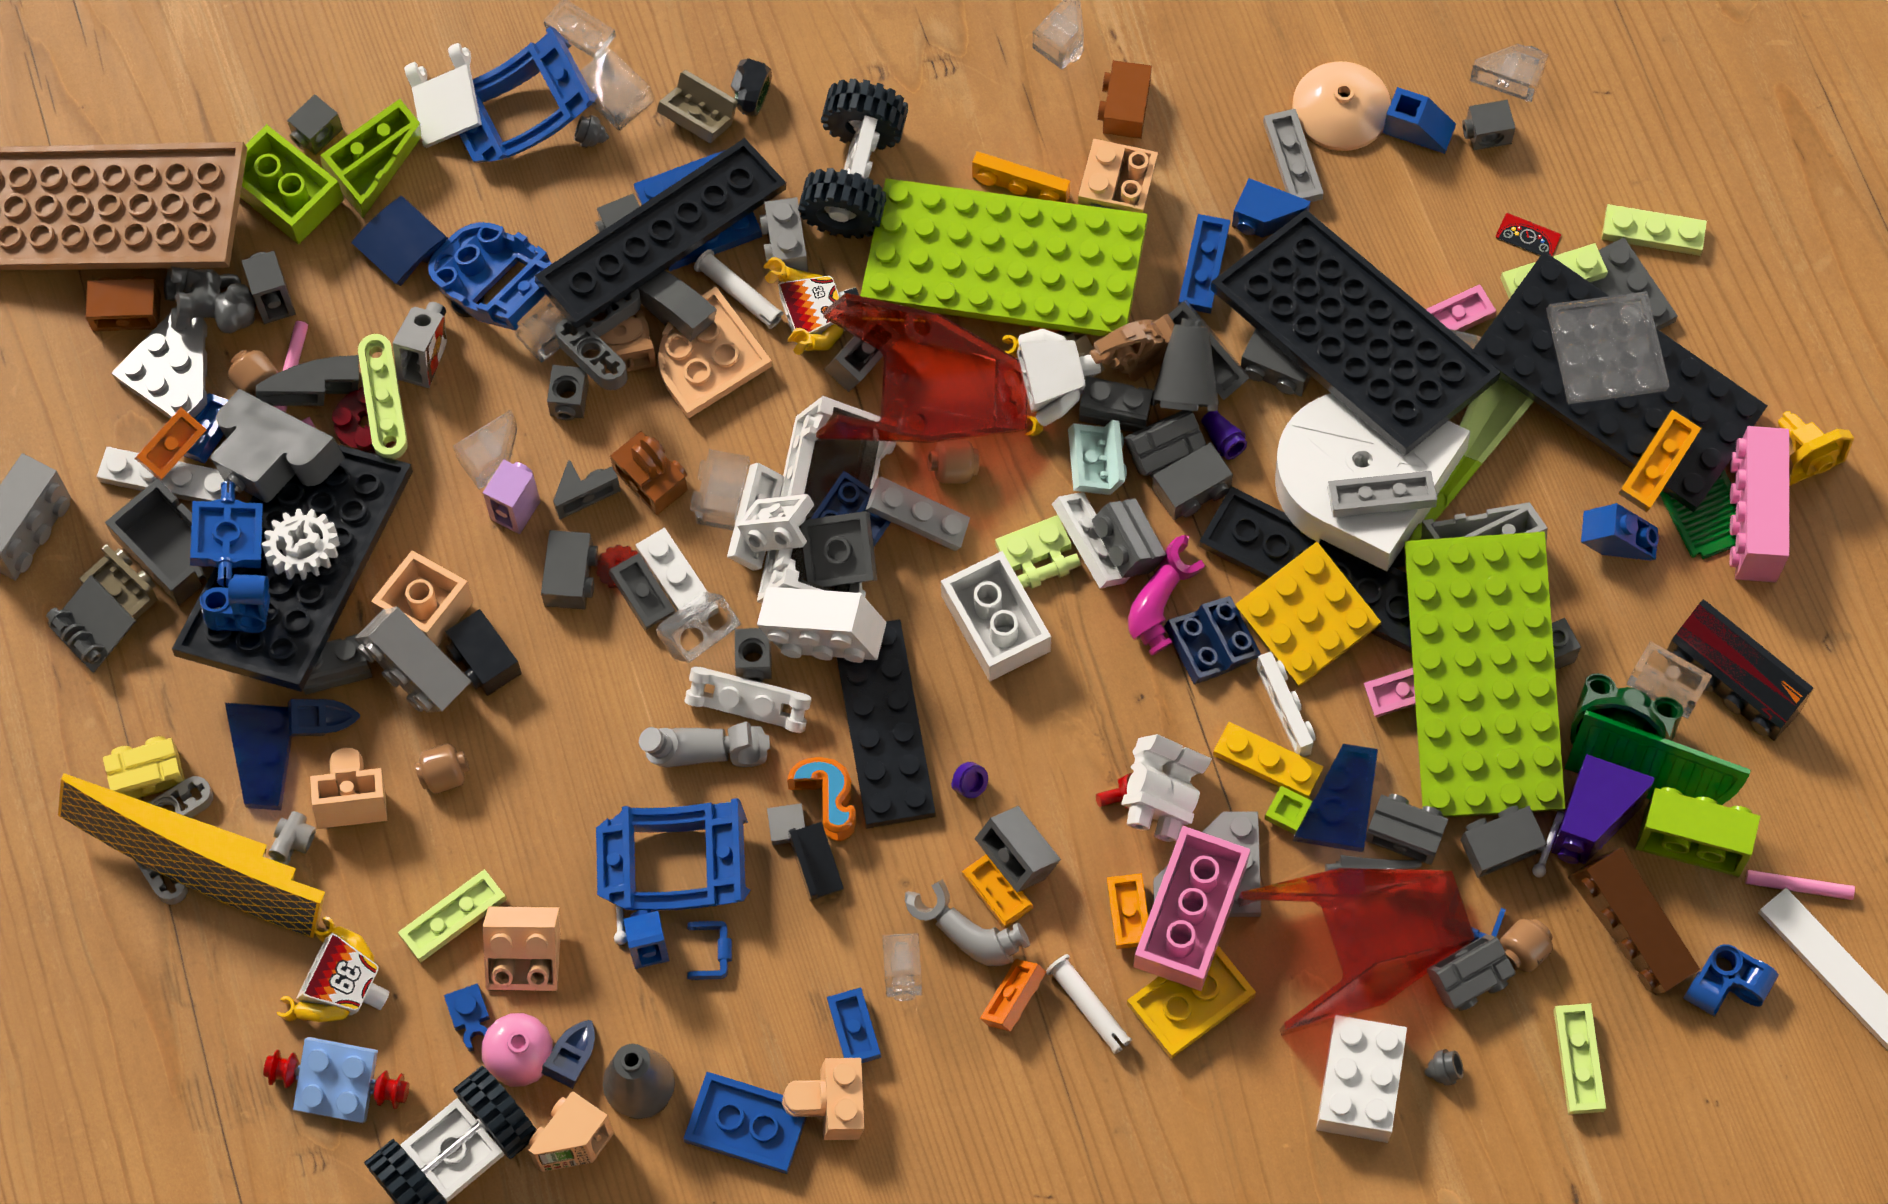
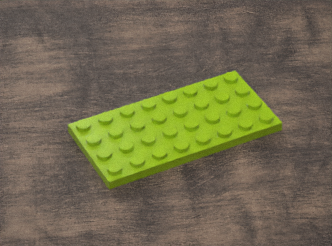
[860,178,1148,337]
[1405,532,1565,818]

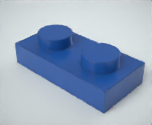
[184,393,228,464]
[827,987,881,1063]

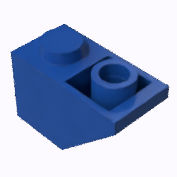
[1383,87,1456,154]
[1581,503,1659,561]

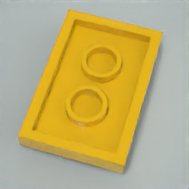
[1127,946,1256,1059]

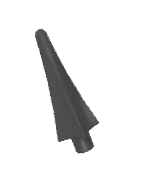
[1325,855,1422,885]

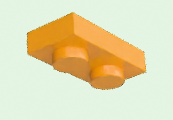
[1106,873,1148,949]

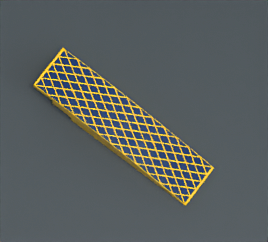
[58,774,325,938]

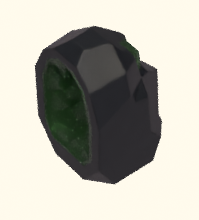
[731,59,772,116]

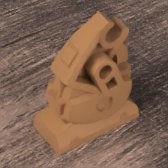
[586,299,657,379]
[1090,314,1175,382]

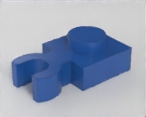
[444,983,490,1052]

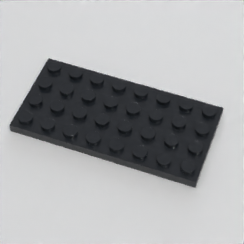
[1210,209,1500,456]
[1471,251,1768,512]
[172,444,413,692]

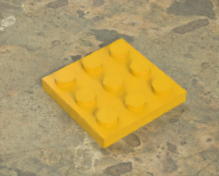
[1235,542,1382,687]

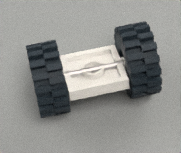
[798,79,908,239]
[364,1066,536,1204]

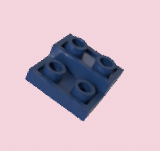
[351,196,448,286]
[811,470,891,547]
[1164,596,1261,684]

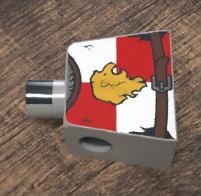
[392,302,447,388]

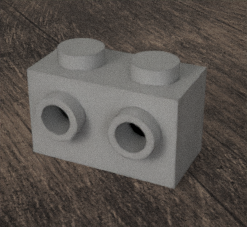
[759,197,808,272]

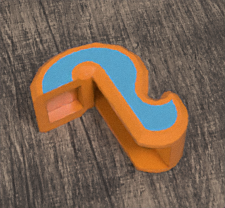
[787,757,856,841]

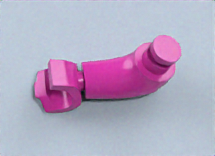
[1127,535,1205,656]

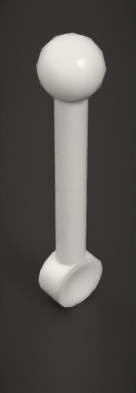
[1532,811,1565,877]
[614,905,627,945]

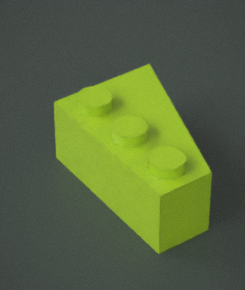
[320,99,421,218]

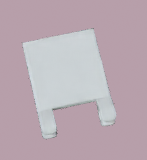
[404,43,482,148]

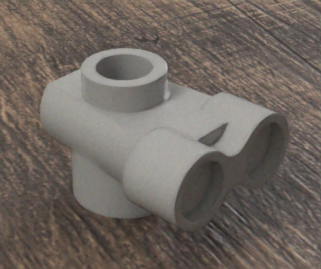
[268,811,316,865]

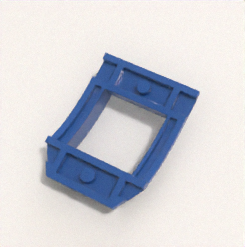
[459,26,598,163]
[596,798,751,911]

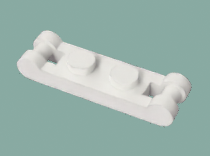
[685,667,811,733]

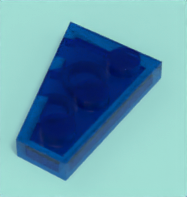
[225,703,292,810]
[1293,744,1378,852]

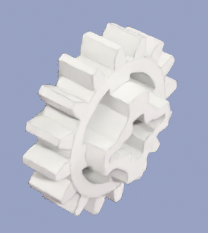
[262,509,340,580]

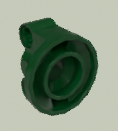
[1570,673,1683,745]

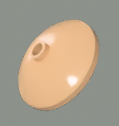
[1292,61,1391,151]

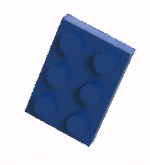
[683,1072,807,1174]

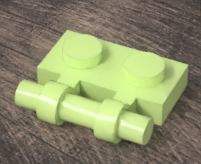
[995,515,1081,589]

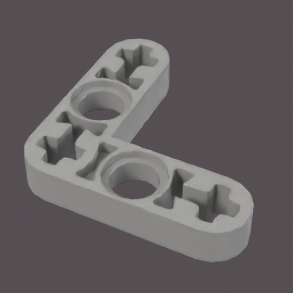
[135,776,213,905]

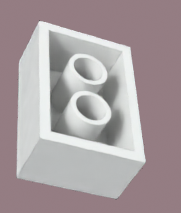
[941,551,1051,682]
[757,587,887,663]
[1316,1015,1407,1143]

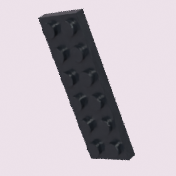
[837,619,936,829]

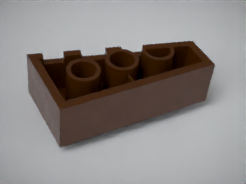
[1568,847,1700,995]

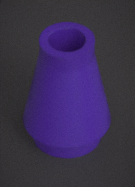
[1201,411,1247,460]

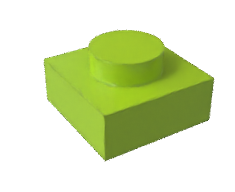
[1264,786,1312,835]

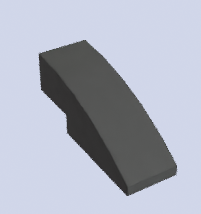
[638,270,717,342]
[1168,300,1250,400]
[256,355,359,406]

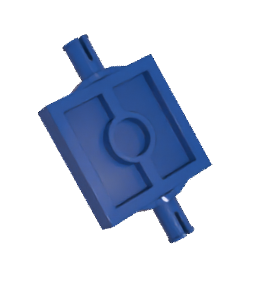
[190,481,263,586]

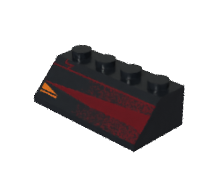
[1666,599,1814,741]

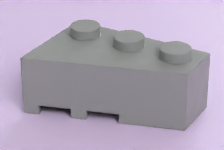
[1421,502,1548,541]

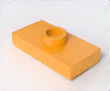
[962,854,1033,929]

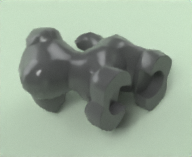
[164,266,256,334]

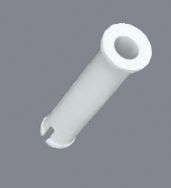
[694,249,783,329]
[1046,954,1132,1054]

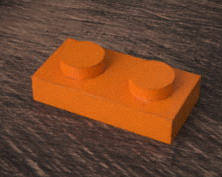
[134,407,207,481]
[980,959,1046,1032]

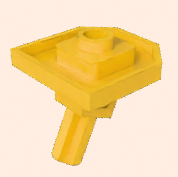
[1778,411,1854,486]

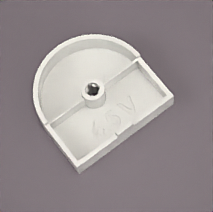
[1275,393,1470,571]

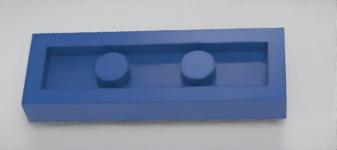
[1178,214,1231,314]

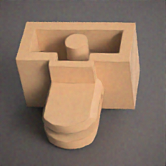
[310,748,388,829]
[782,1058,864,1140]

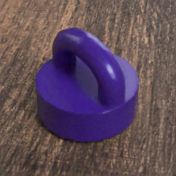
[951,762,988,798]

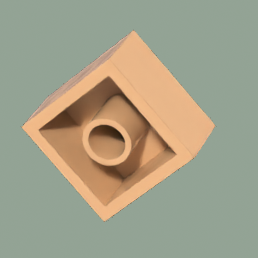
[371,551,474,647]

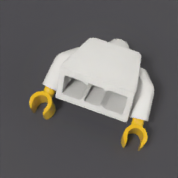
[1002,329,1101,436]

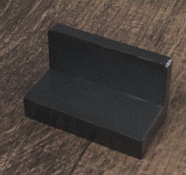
[788,822,844,901]

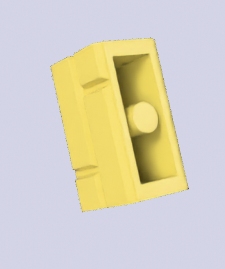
[103,736,185,799]

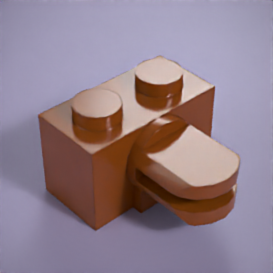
[610,431,688,515]

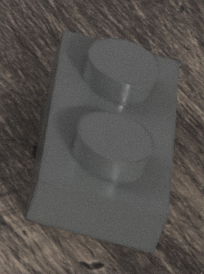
[609,553,675,631]

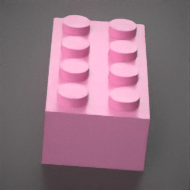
[1729,426,1789,582]
[1133,826,1250,991]

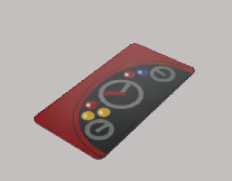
[1496,213,1561,256]

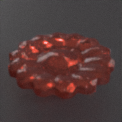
[596,545,638,588]

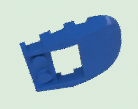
[428,222,552,331]

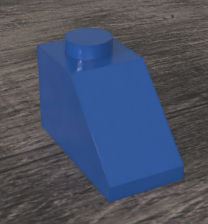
[1232,178,1311,238]
[623,909,670,969]

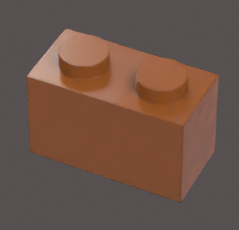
[1098,60,1152,139]
[86,276,161,332]

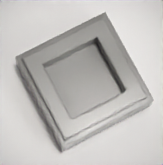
[767,803,805,845]

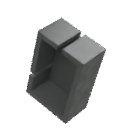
[105,478,215,606]

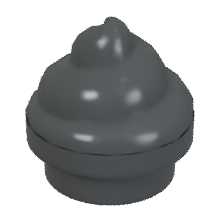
[574,115,609,148]
[1424,1049,1464,1086]

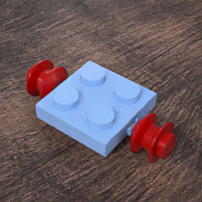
[263,1037,409,1123]

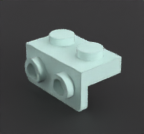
[1068,420,1127,495]

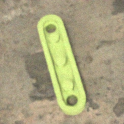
[358,334,408,459]

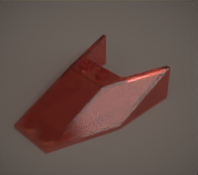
[816,293,1028,443]
[1237,868,1475,1036]

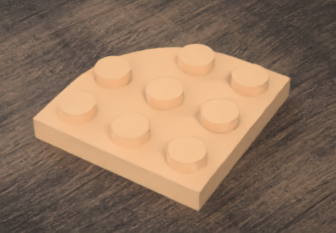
[658,287,772,419]

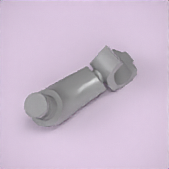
[639,721,770,768]
[905,879,1030,966]

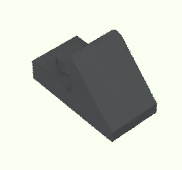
[553,460,621,520]

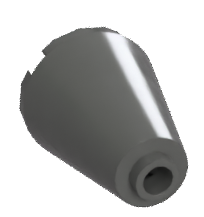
[1151,318,1219,411]
[603,1044,675,1119]

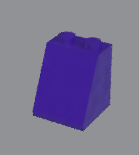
[1551,754,1655,864]

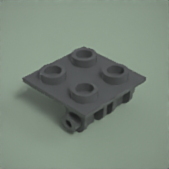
[46,575,136,672]

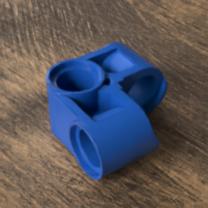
[200,574,271,633]
[1683,944,1779,1017]

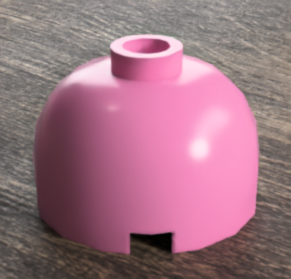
[482,1013,553,1087]

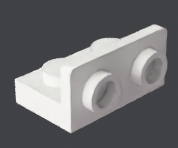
[737,494,814,552]

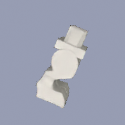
[1121,734,1212,842]

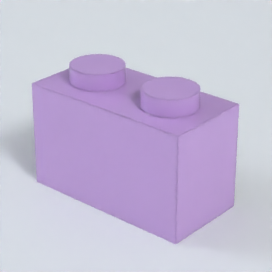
[483,459,540,534]

